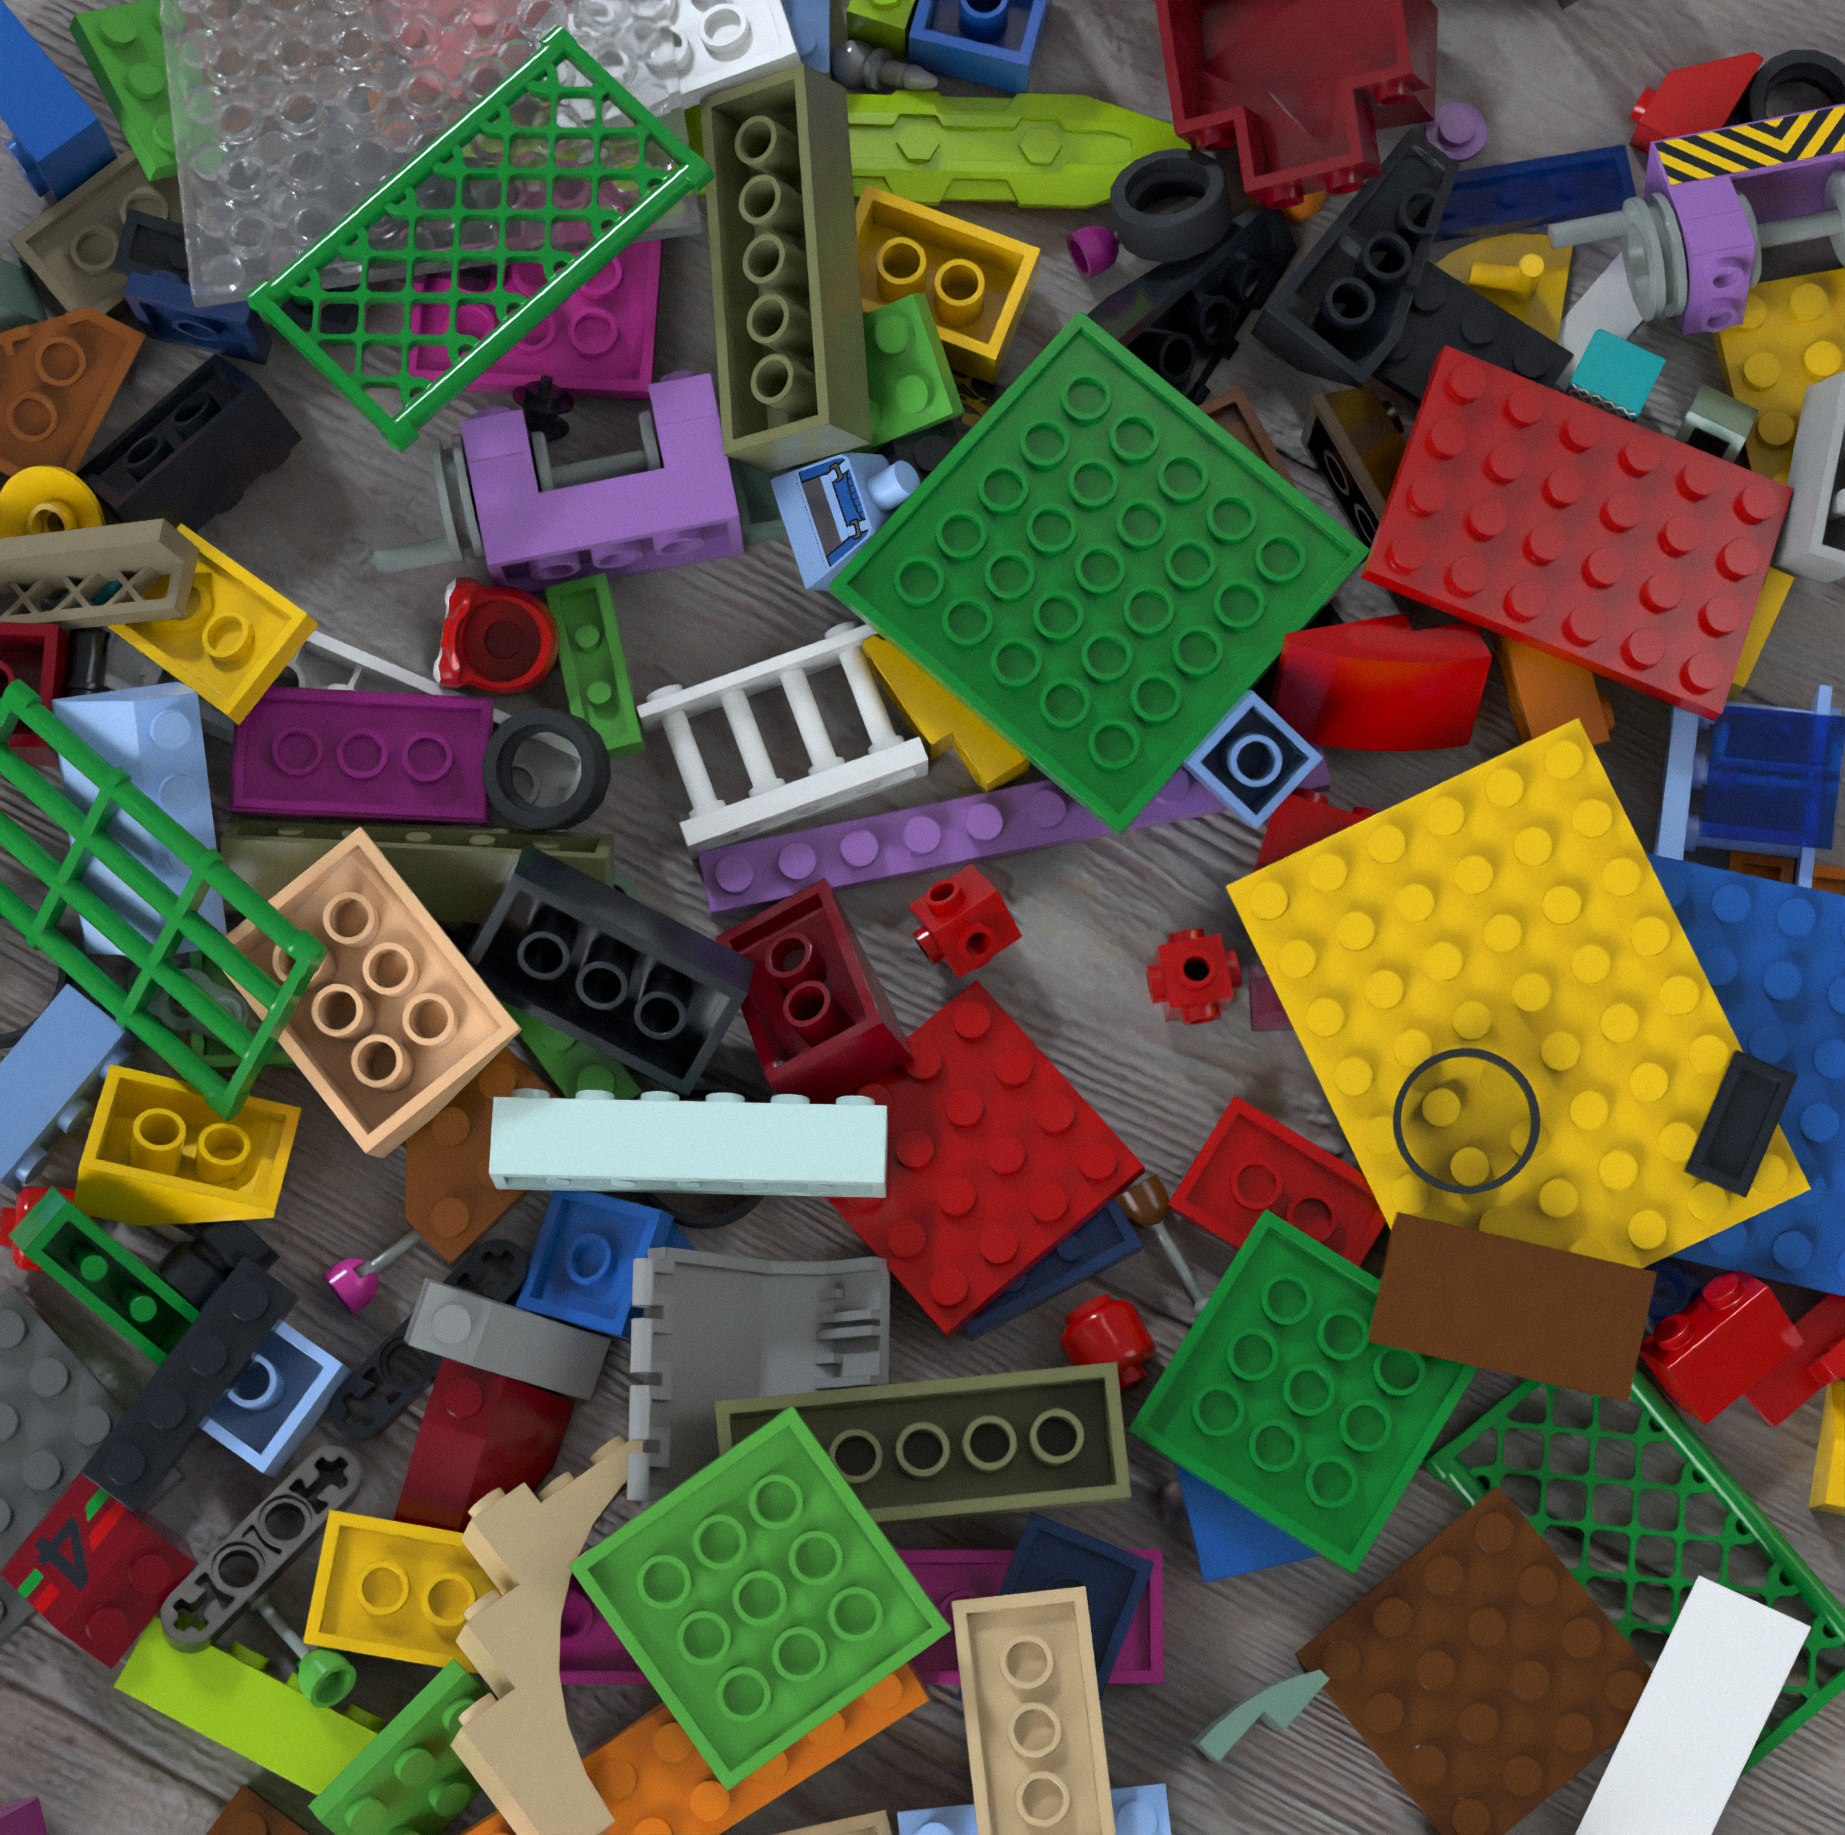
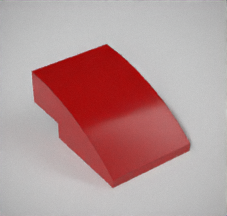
[1269,613,1492,752]

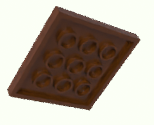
[1294,1486,1653,1835]

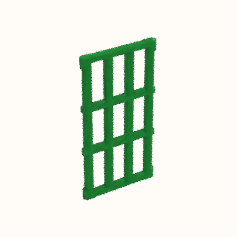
[0,679,328,1122]

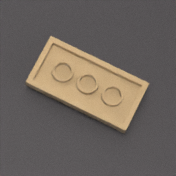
[952,1586,1116,1835]

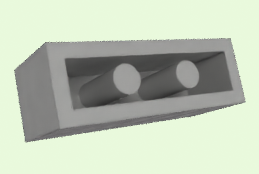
[1771,371,1845,583]

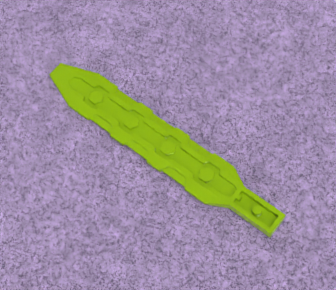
[454,90,1192,209]

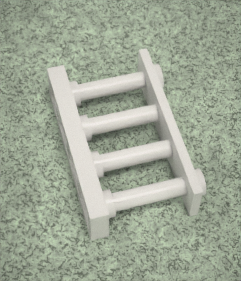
[636,621,928,860]

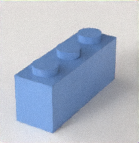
[0,983,138,1191]

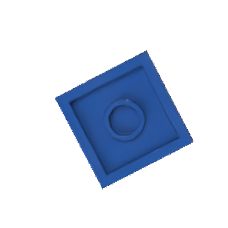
[515,1190,674,1340]

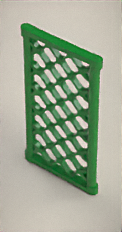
[244,25,715,453]
[1423,1364,1845,1780]

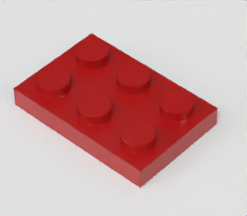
[1168,1095,1386,1267]

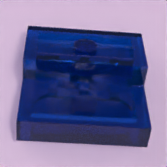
[1701,705,1845,850]

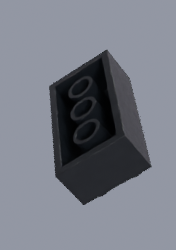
[465,843,756,1096]

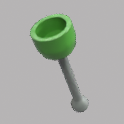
[249,1590,357,1708]

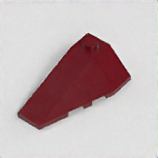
[393,1357,575,1533]

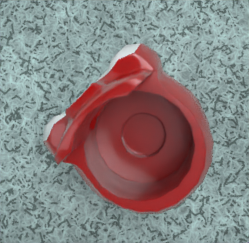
[433,577,560,695]

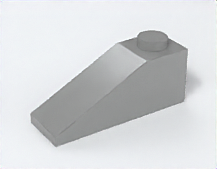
[403,1277,611,1401]

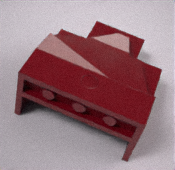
[1155,0,1431,209]

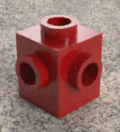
[908,863,1022,979]
[1146,929,1242,1026]

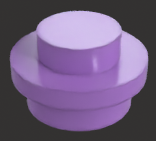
[1425,102,1487,163]

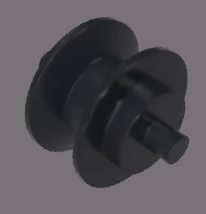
[512,375,574,448]

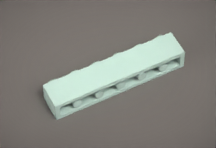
[489,1088,888,1198]

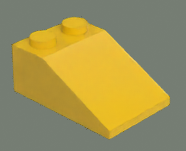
[74,1064,302,1226]

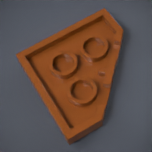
[0,306,146,478]
[405,1046,559,1268]

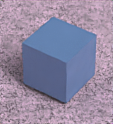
[1183,690,1323,829]

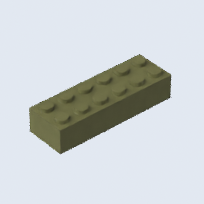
[700,63,872,473]
[715,1362,1132,1527]

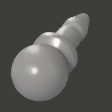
[831,40,938,92]

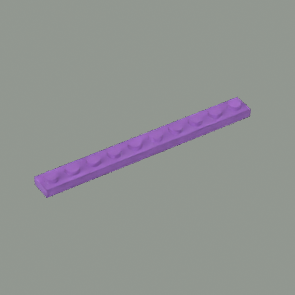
[698,742,1331,918]

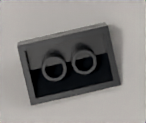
[76,353,303,534]

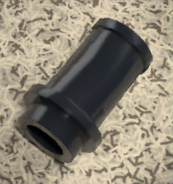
[61,627,111,698]

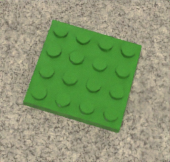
[568,1404,951,1791]

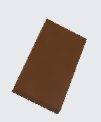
[1366,1211,1657,1402]

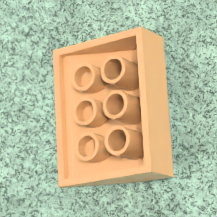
[222,827,522,1158]

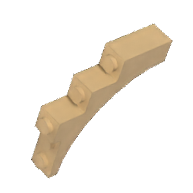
[450,1435,643,1835]

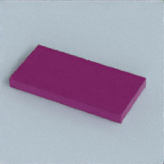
[229,686,494,827]

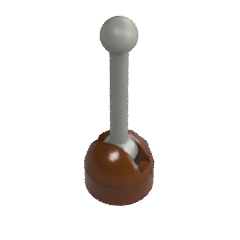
[1115,1174,1209,1318]

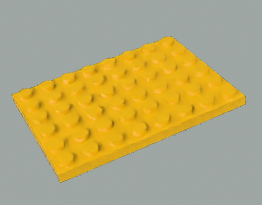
[1226,718,1811,1269]

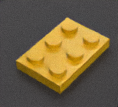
[107,523,319,725]
[303,1510,503,1674]

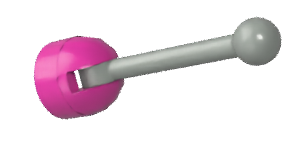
[322,1229,423,1316]

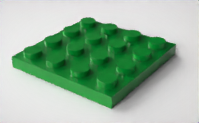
[1126,1209,1479,1576]

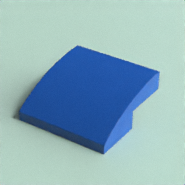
[1174,1464,1319,1583]

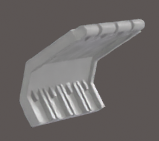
[627,1247,890,1512]

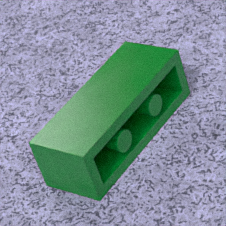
[8,1186,201,1366]

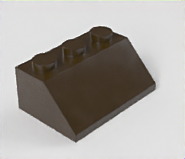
[1300,386,1406,597]

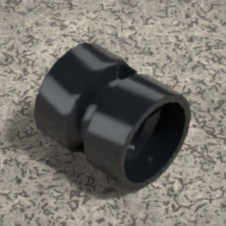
[155,1220,281,1312]

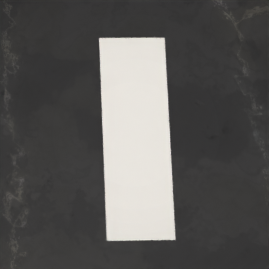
[1575,1575,1811,1835]

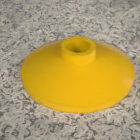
[0,465,106,590]

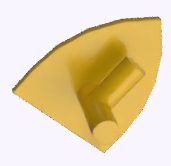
[1435,233,1573,343]

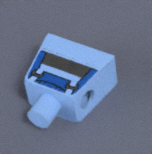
[770,452,920,591]

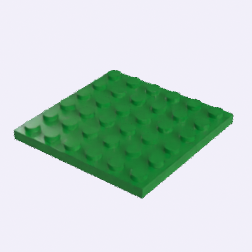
[829,310,1370,838]

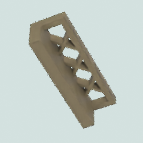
[0,518,200,630]

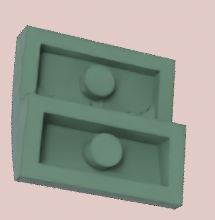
[1191,1670,1330,1762]

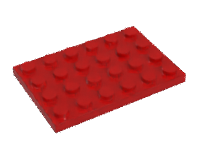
[1361,345,1794,721]

